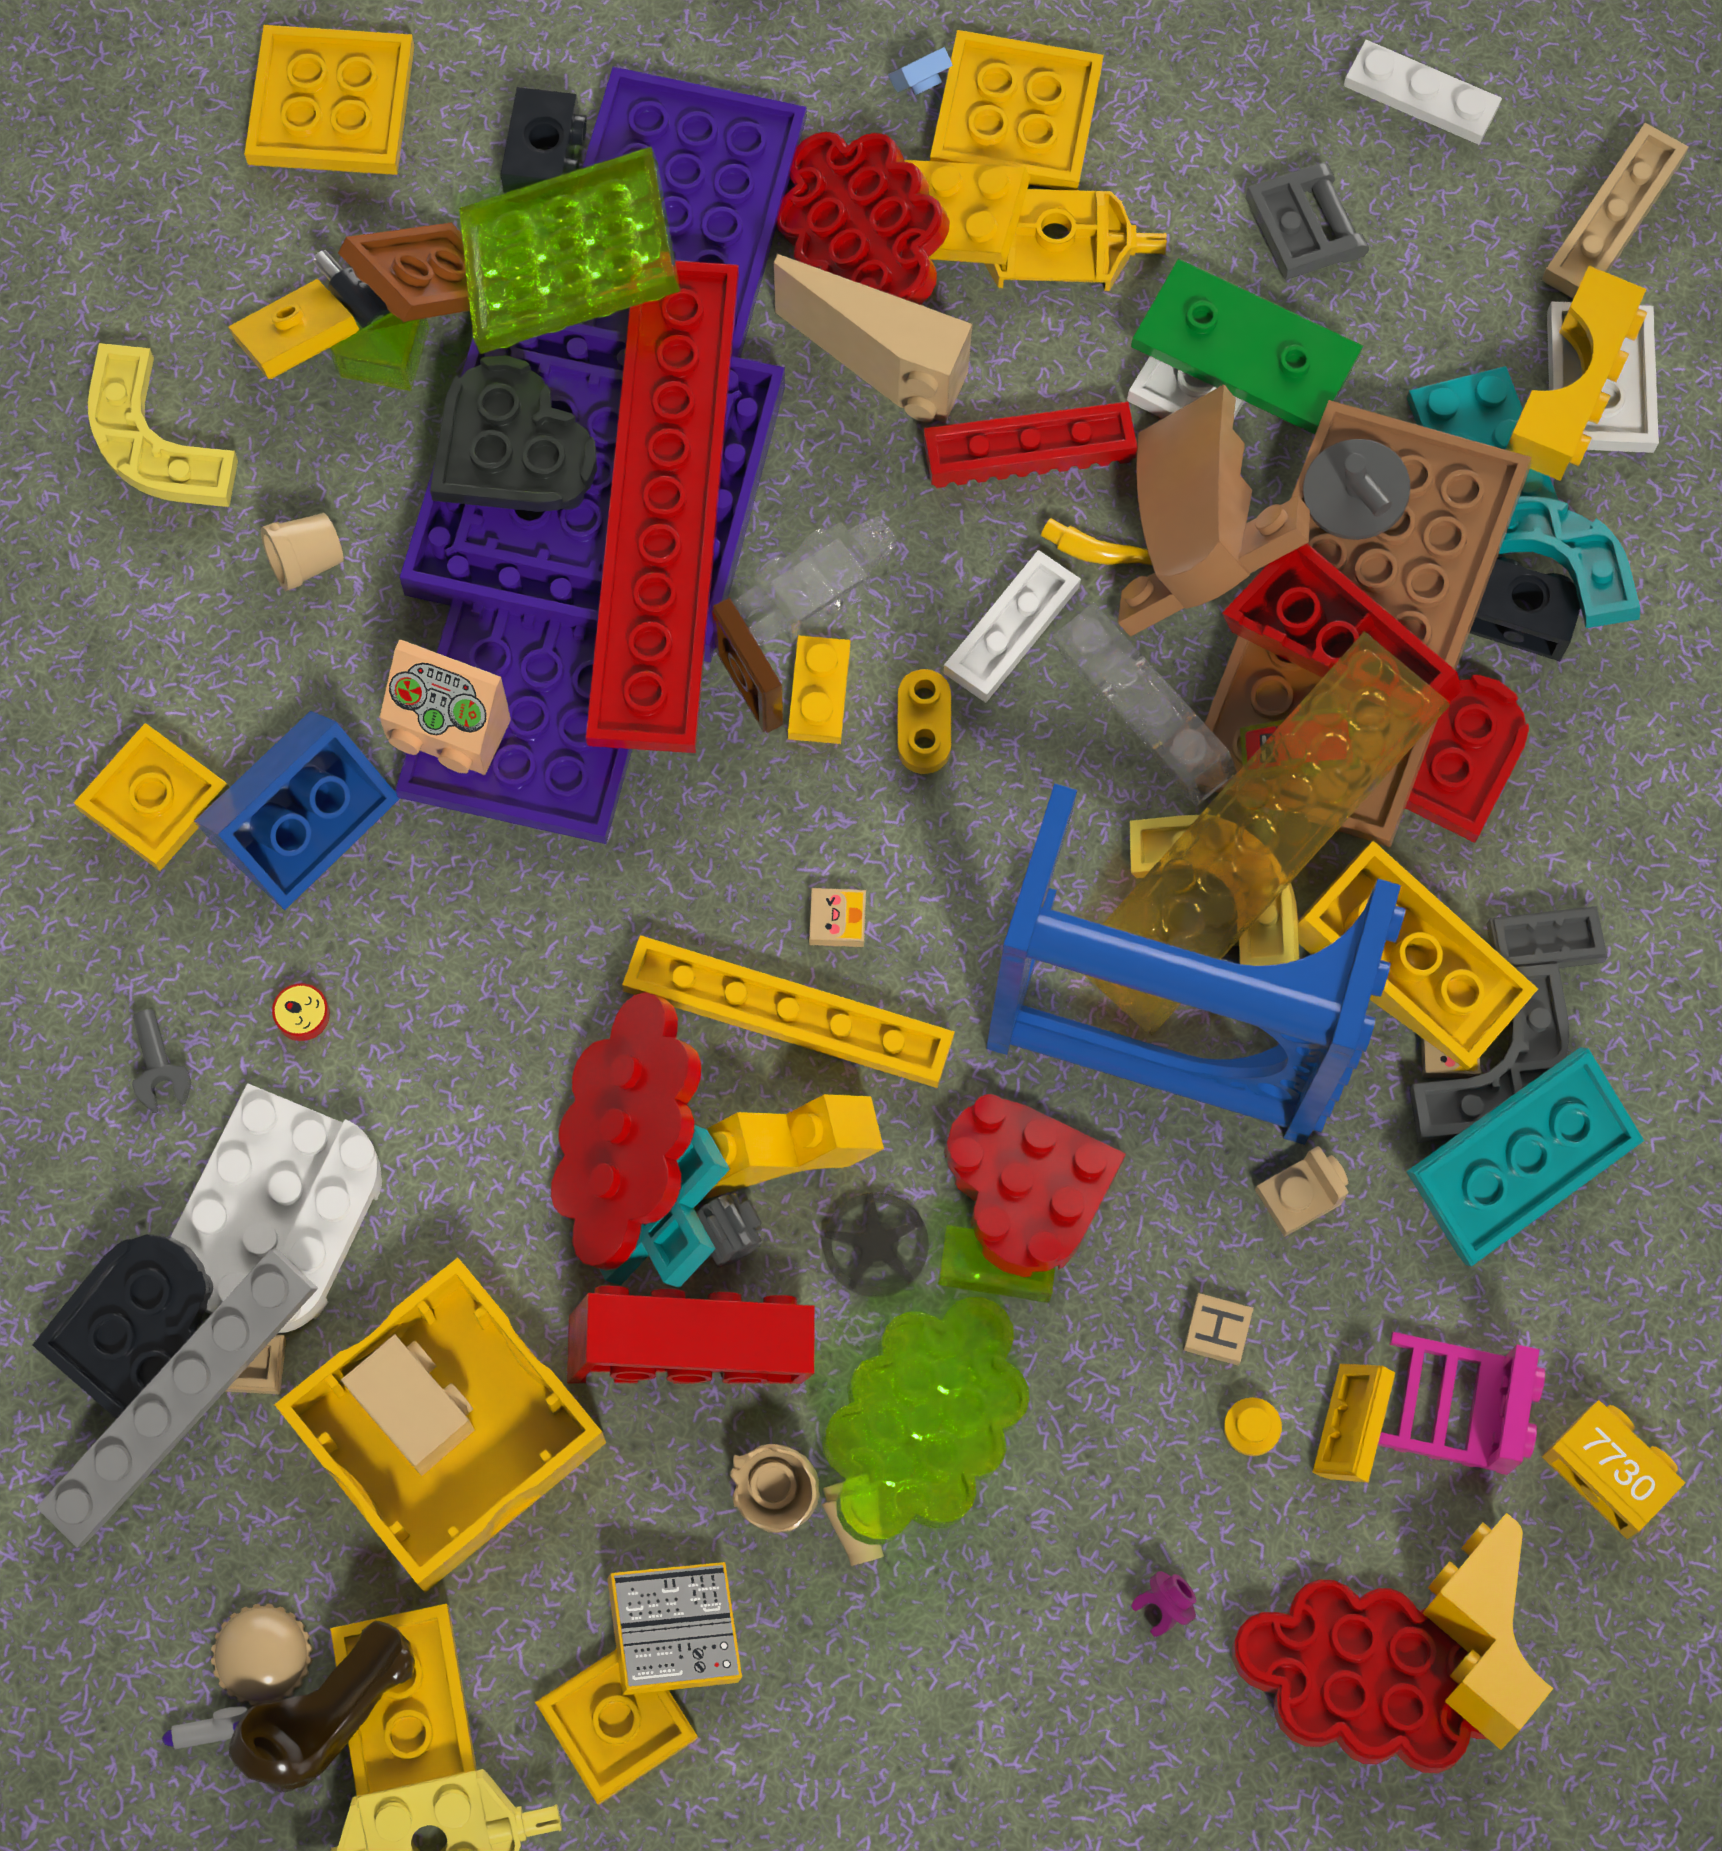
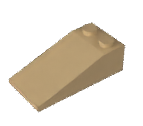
[774,254,972,423]

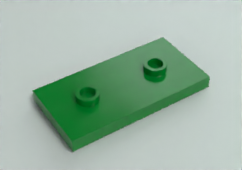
[1131,258,1363,435]

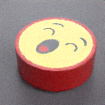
[272,983,330,1041]

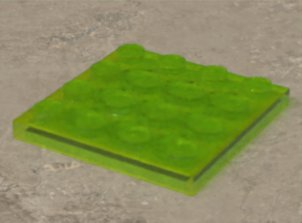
[459,147,680,354]

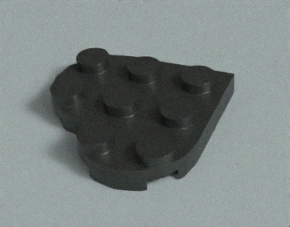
[430,355,597,512]

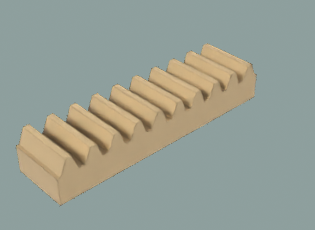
[1541,123,1689,299]

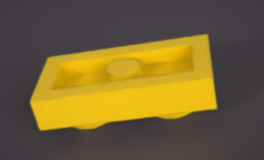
[788,635,851,744]

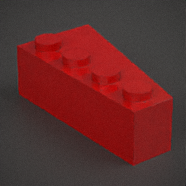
[1222,544,1462,729]
[567,1286,815,1384]

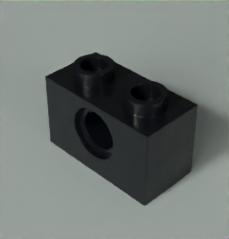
[500,87,587,206]
[1470,557,1581,662]

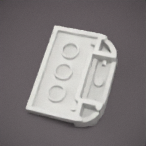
[171,1083,382,1334]

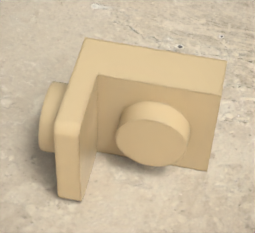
[1255,1146,1348,1237]

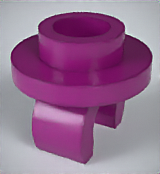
[1131,1571,1196,1637]

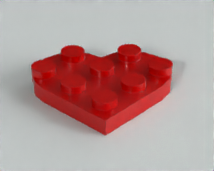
[1405,675,1529,843]
[944,1094,1126,1277]

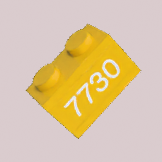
[1542,1400,1686,1539]

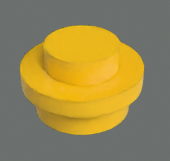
[1224,1397,1282,1456]

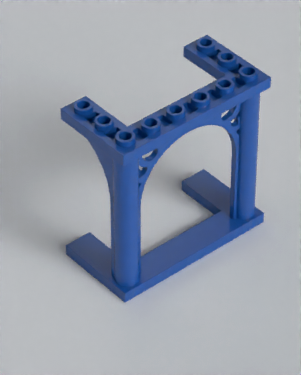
[986,783,1406,1145]

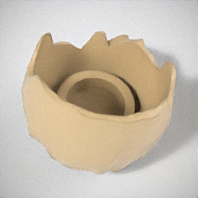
[730,1444,820,1533]

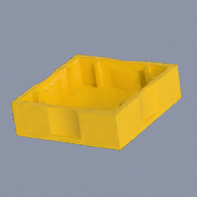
[274,1257,606,1593]

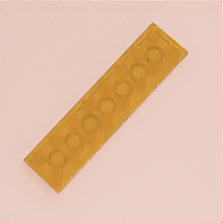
[1084,631,1450,1036]

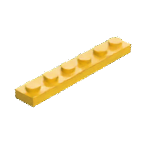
[622,935,955,1088]

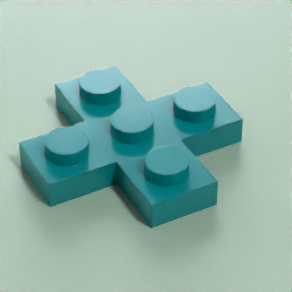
[599,1125,730,1288]

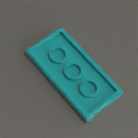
[1406,1047,1644,1267]

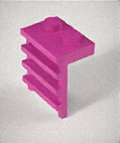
[1378,1332,1545,1475]

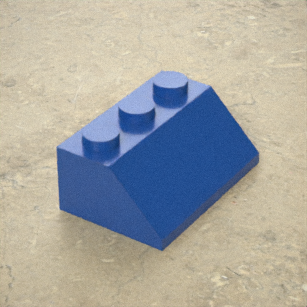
[194,711,400,910]

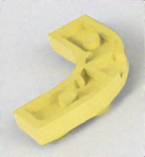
[88,343,238,507]
[1130,815,1299,966]

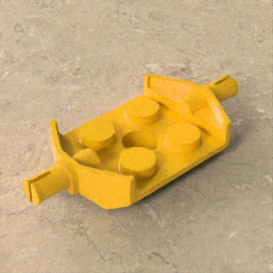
[984,189,1167,291]

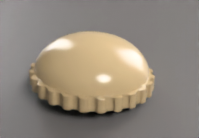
[211,1604,313,1706]

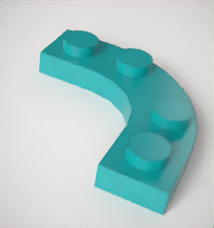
[1499,496,1640,628]

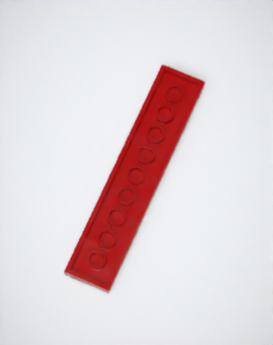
[586,258,739,753]

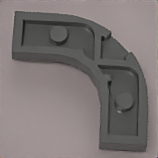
[1409,963,1569,1143]

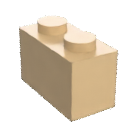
[341,1334,475,1476]

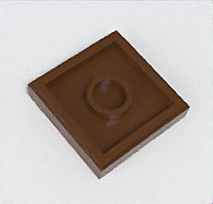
[712,597,783,733]

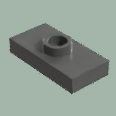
[1486,906,1608,968]

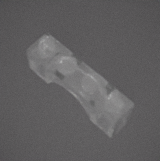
[1052,602,1237,807]

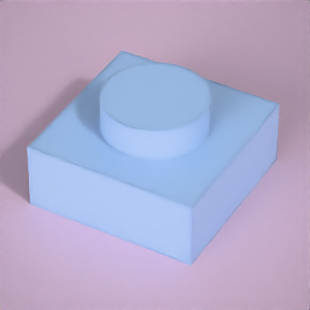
[888,47,953,95]

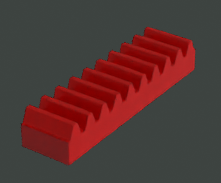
[923,402,1138,488]

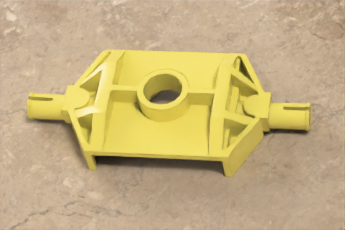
[331,1769,562,1851]

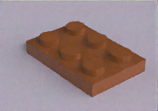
[338,222,515,322]

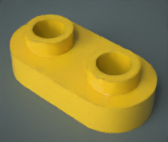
[897,669,951,774]

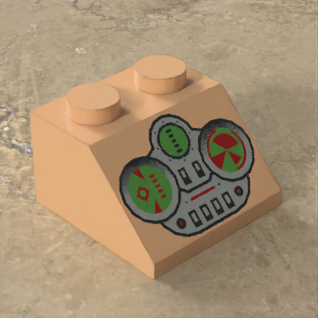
[379,640,511,775]

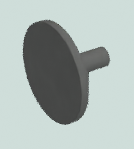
[1303,439,1410,540]

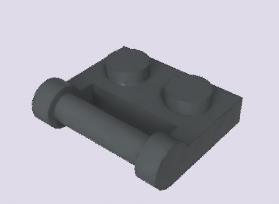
[1246,163,1369,280]

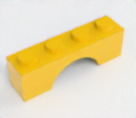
[1505,266,1648,481]

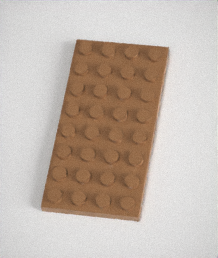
[1184,400,1531,848]

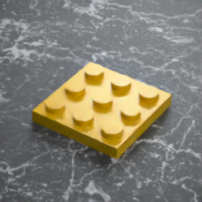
[244,25,414,175]
[930,30,1104,190]

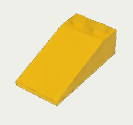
[1298,841,1538,1070]

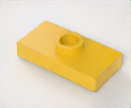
[1312,1364,1395,1483]

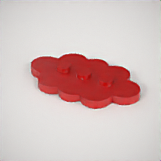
[776,131,950,305]
[551,992,701,1271]
[1232,1579,1487,1773]

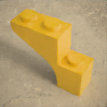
[702,1094,884,1200]
[1423,1513,1553,1750]

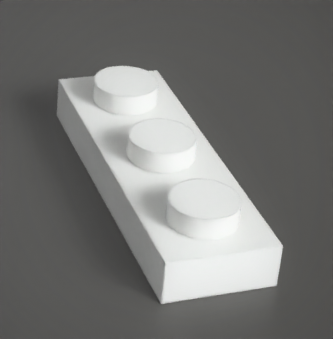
[1344,40,1502,145]
[943,550,1081,703]

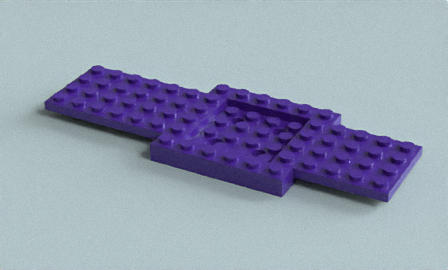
[395,67,807,844]

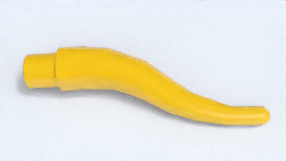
[1041,518,1152,565]

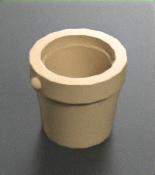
[261,513,344,591]

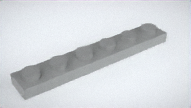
[36,1249,318,1548]

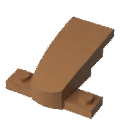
[1118,384,1310,637]

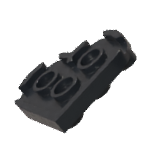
[32,1234,213,1419]

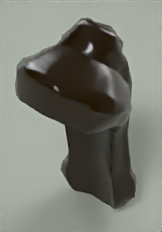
[228,1621,415,1793]

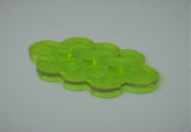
[822,1297,1030,1545]

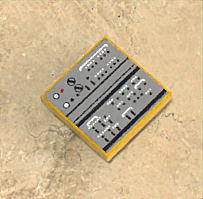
[607,1562,742,1695]

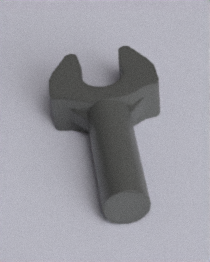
[132,1009,192,1113]

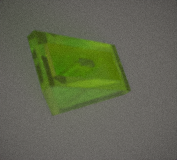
[330,313,430,391]

